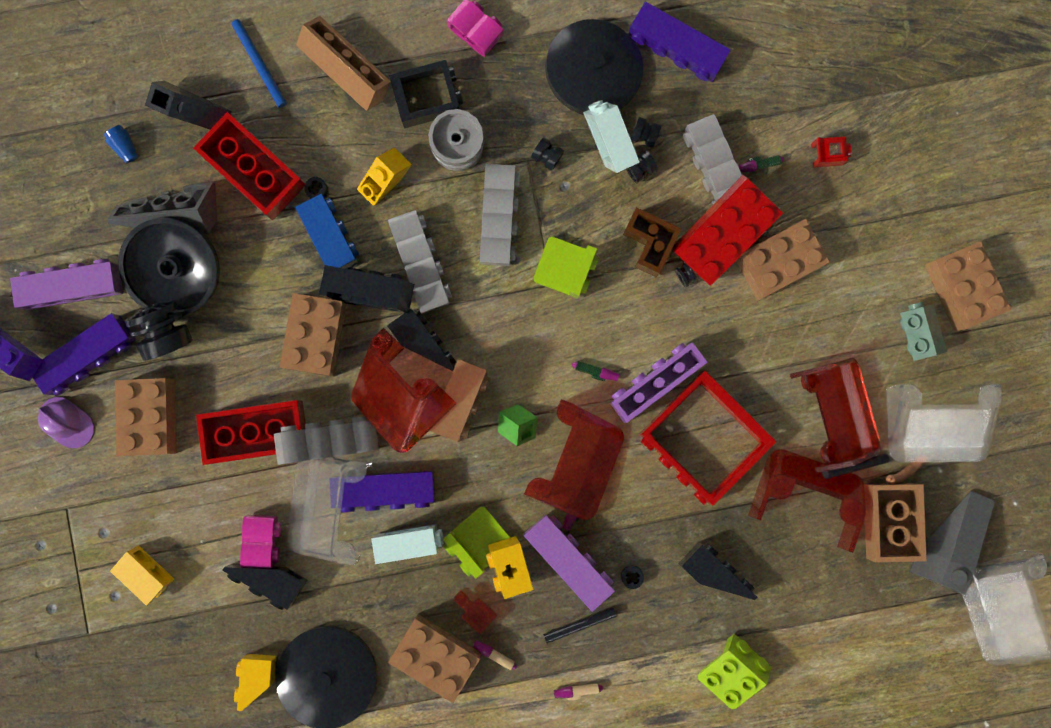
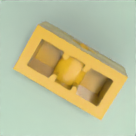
[486,536,533,599]

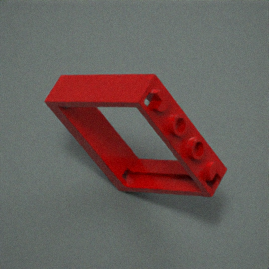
[639,371,776,506]

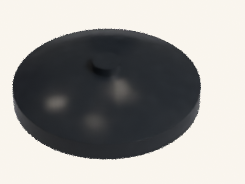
[545,19,643,115]
[118,217,220,316]
[275,625,377,728]

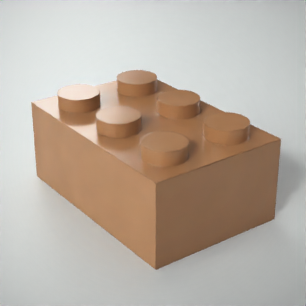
[736,219,830,301]
[925,241,1011,332]
[280,293,347,377]
[429,359,490,442]
[115,378,177,456]
[863,483,927,562]
[388,614,481,703]

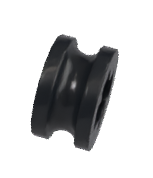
[304,177,328,199]
[675,263,697,288]
[621,565,644,589]

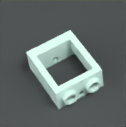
[583,100,639,173]
[371,524,444,564]

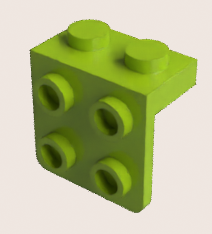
[533,237,599,299]
[443,506,511,579]
[698,634,772,709]

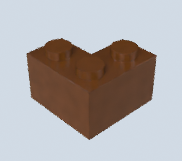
[623,207,681,278]

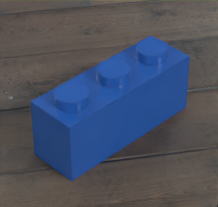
[295,193,359,269]

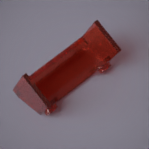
[790,358,881,473]
[748,449,866,553]

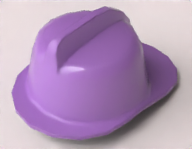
[38,397,94,448]

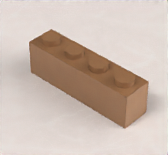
[296,15,391,111]

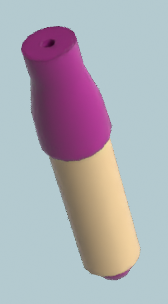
[472,640,517,670]
[554,683,603,700]

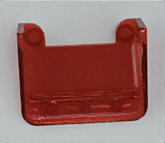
[351,328,456,453]
[523,399,624,520]

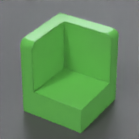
[498,405,538,446]

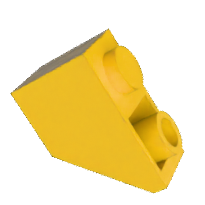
[357,147,412,206]
[234,654,277,711]

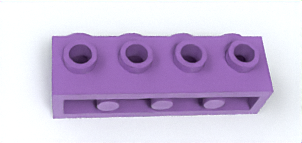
[10,259,123,310]
[610,342,708,423]
[524,514,615,612]

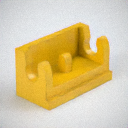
[110,545,174,606]

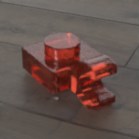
[454,590,497,634]

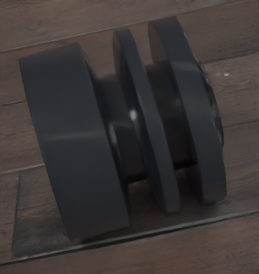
[125,300,193,361]

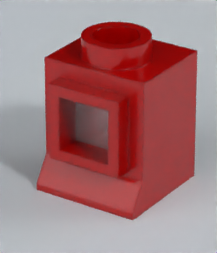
[811,137,852,168]

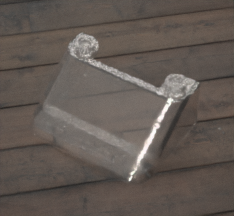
[886,384,1002,462]
[287,457,372,565]
[962,550,1051,666]

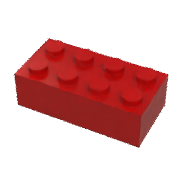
[193,112,305,221]
[672,175,783,286]
[196,400,306,465]

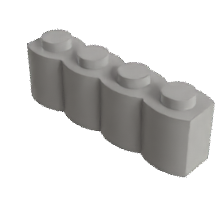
[683,114,742,204]
[480,164,520,266]
[388,210,453,315]
[274,416,379,465]

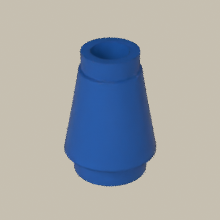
[104,125,139,164]

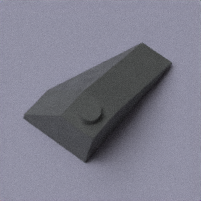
[107,182,217,235]
[909,491,995,595]

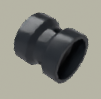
[631,117,662,148]
[531,137,565,171]
[626,150,658,184]

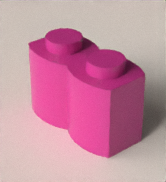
[447,0,503,57]
[240,515,282,569]

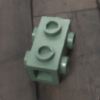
[900,302,947,361]

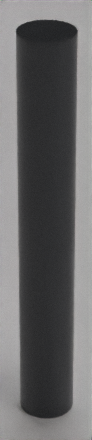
[822,453,890,479]
[543,607,617,644]

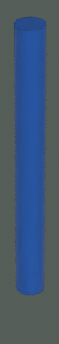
[231,19,287,108]

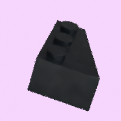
[319,265,415,314]

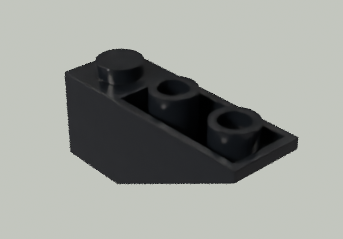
[145,81,232,130]
[387,308,457,372]
[678,542,758,600]
[222,564,308,610]

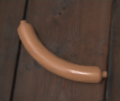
[886,452,927,485]

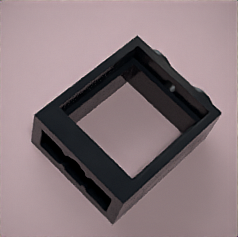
[389,60,463,129]

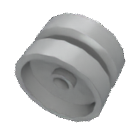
[428,109,484,171]

